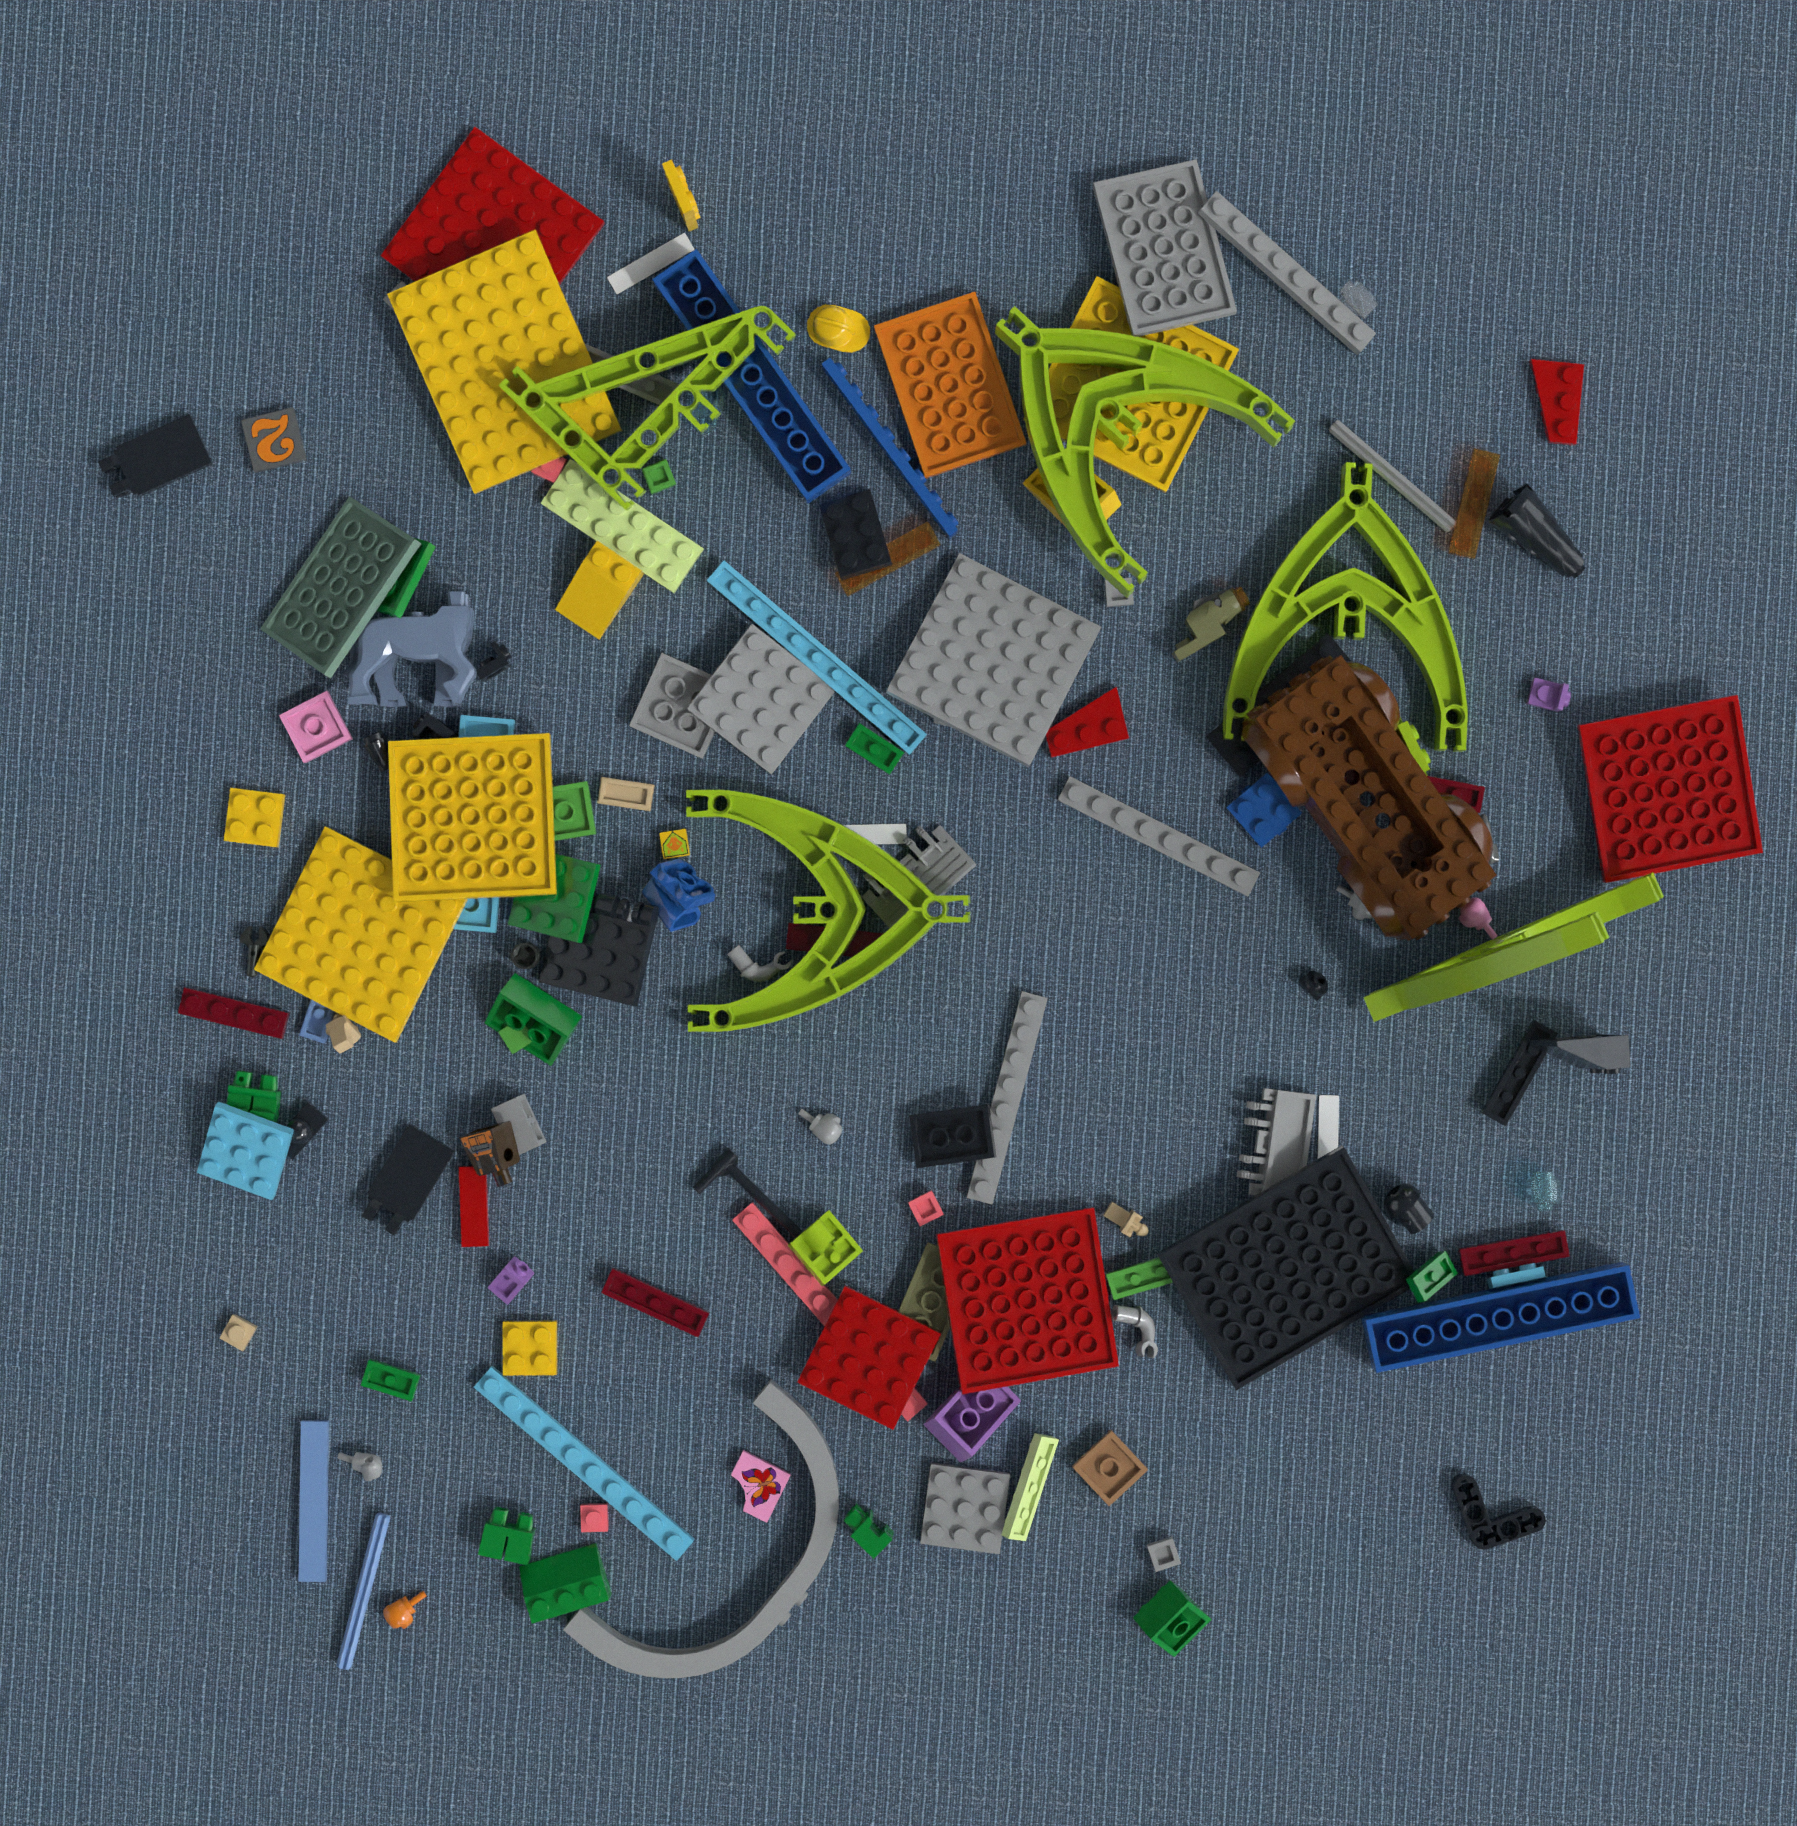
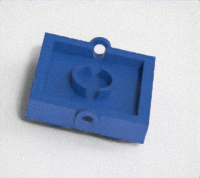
[1226,773,1302,848]

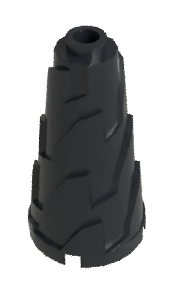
[1488,483,1585,578]

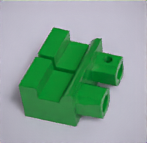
[226,1070,281,1123]
[844,1503,894,1559]
[478,1506,536,1565]

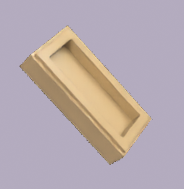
[597,777,655,811]

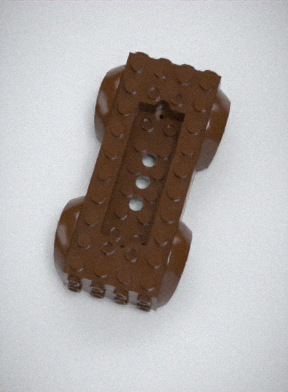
[1242,655,1497,941]

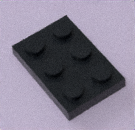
[819,489,893,581]
[909,1104,997,1168]

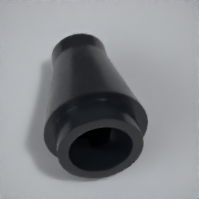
[363,730,389,772]

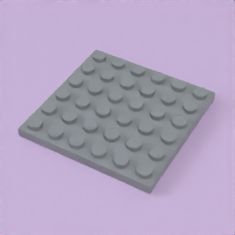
[886,553,1101,768]

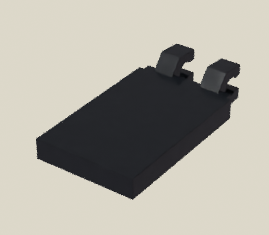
[98,414,213,499]
[362,1124,456,1235]

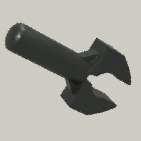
[240,926,270,977]

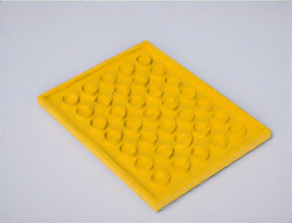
[387,230,622,494]

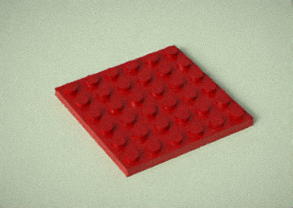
[380,127,605,285]
[1577,694,1763,883]
[936,1207,1119,1394]

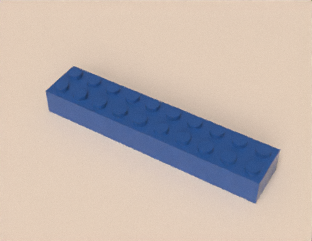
[652,249,851,504]
[1361,1262,1640,1373]

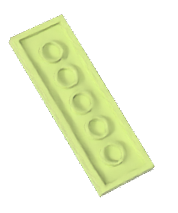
[541,459,704,593]

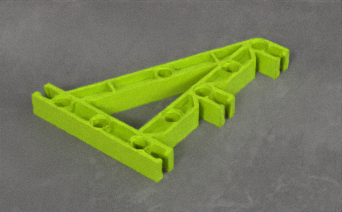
[498,306,796,511]

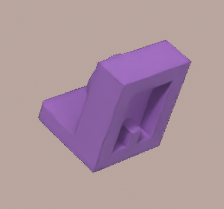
[1526,678,1571,712]
[488,1257,534,1305]

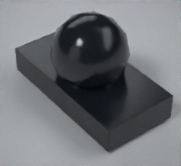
[286,1102,329,1160]

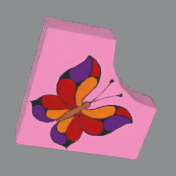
[731,1450,791,1523]

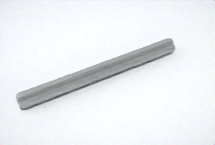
[1329,420,1456,532]

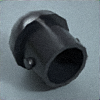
[1384,1183,1434,1234]

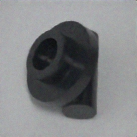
[1298,971,1328,1001]

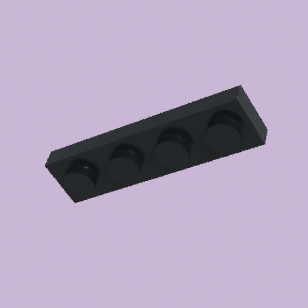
[1481,1020,1558,1126]

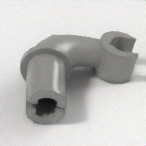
[727,945,792,982]
[1111,1305,1158,1358]

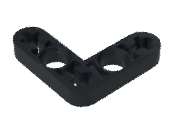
[1452,1473,1546,1550]

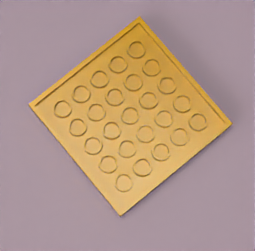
[1023,276,1239,493]
[388,733,557,903]
[254,826,468,1042]

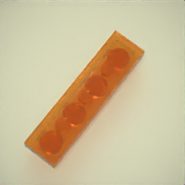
[1447,448,1500,560]
[835,522,941,597]

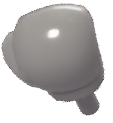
[1336,885,1373,921]
[798,1109,842,1145]
[338,1452,382,1481]

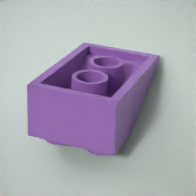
[923,1386,1021,1463]

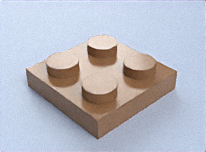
[1072,1430,1148,1506]

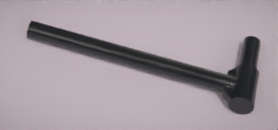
[693,1147,803,1238]

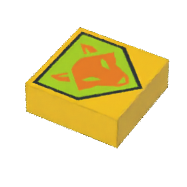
[659,829,690,859]

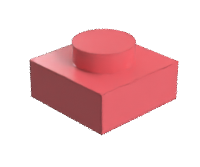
[531,457,567,484]
[908,1190,944,1226]
[580,1503,609,1532]

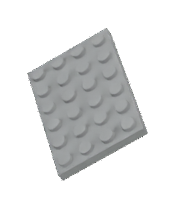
[1092,159,1237,337]

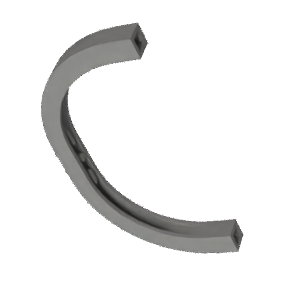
[563,1379,839,1678]

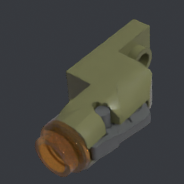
[1172,586,1250,663]

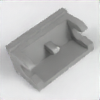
[491,1093,546,1155]

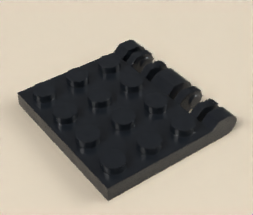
[539,891,659,1007]

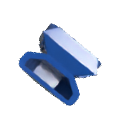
[642,858,715,932]

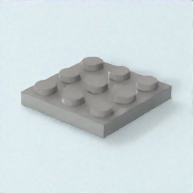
[629,653,715,759]
[920,1462,1010,1554]

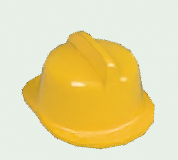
[807,304,870,353]

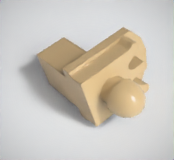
[326,1013,361,1054]
[1103,1201,1148,1237]

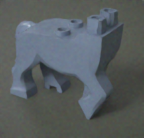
[342,591,477,707]

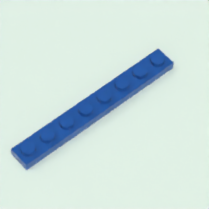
[822,358,959,539]

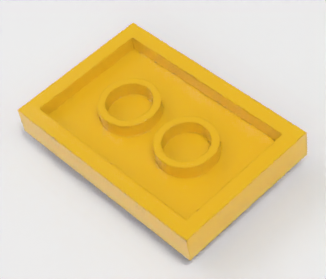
[662,159,700,232]

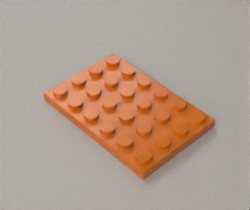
[874,292,1026,479]

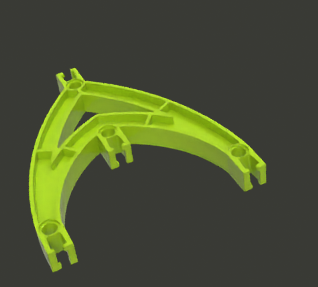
[995,306,1295,598]
[1223,462,1468,752]
[686,790,970,1032]
[1363,872,1664,1022]

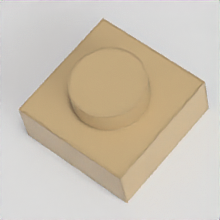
[220,1314,258,1351]

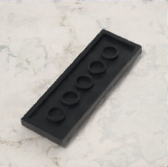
[1205,633,1351,778]

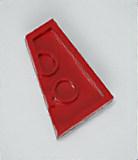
[1529,359,1584,446]
[1045,686,1129,758]

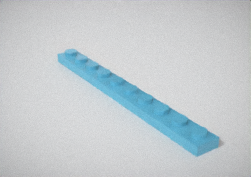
[707,561,927,755]
[474,1366,694,1561]

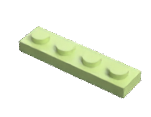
[1001,1433,1059,1541]

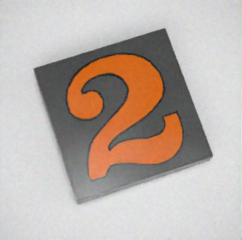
[241,407,307,473]

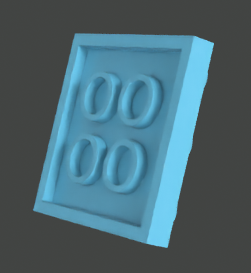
[197,1101,294,1200]

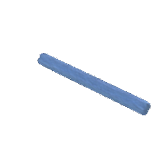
[336,1513,390,1670]

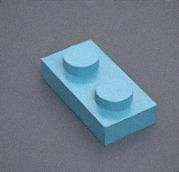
[1487,1263,1546,1289]

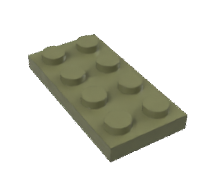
[898,1241,950,1362]

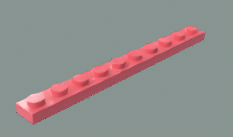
[732,1202,928,1421]

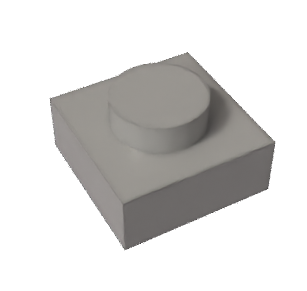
[1104,578,1134,607]
[1147,1536,1181,1572]

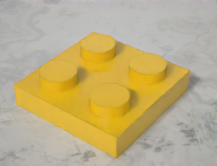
[224,788,285,848]
[503,1320,557,1376]

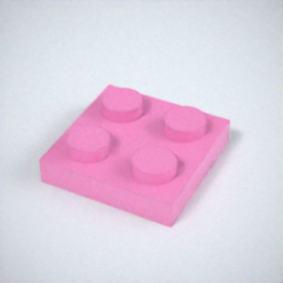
[279,691,353,763]

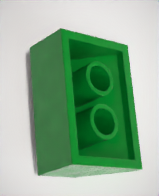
[484,973,582,1066]
[519,1543,612,1624]

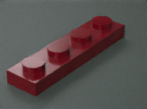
[786,923,884,957]
[178,987,290,1039]
[1458,1229,1570,1276]
[601,1268,710,1337]

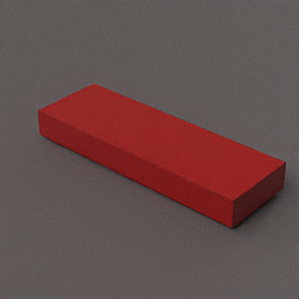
[459,1166,489,1247]

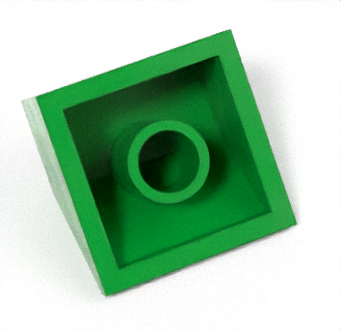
[1133,1580,1212,1657]

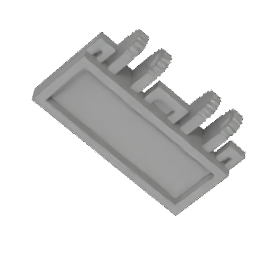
[861,825,976,928]
[1237,1088,1316,1195]

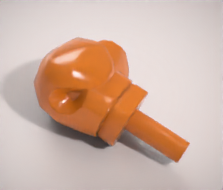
[383,1591,427,1629]

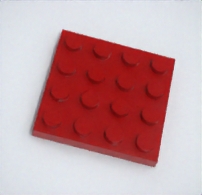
[797,1285,941,1430]

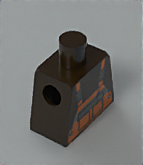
[459,1120,520,1187]

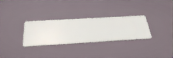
[607,233,694,294]
[844,824,906,844]
[1318,1095,1339,1159]

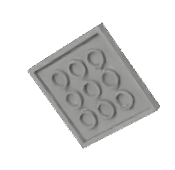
[686,624,835,774]

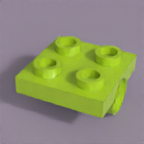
[788,1210,863,1286]

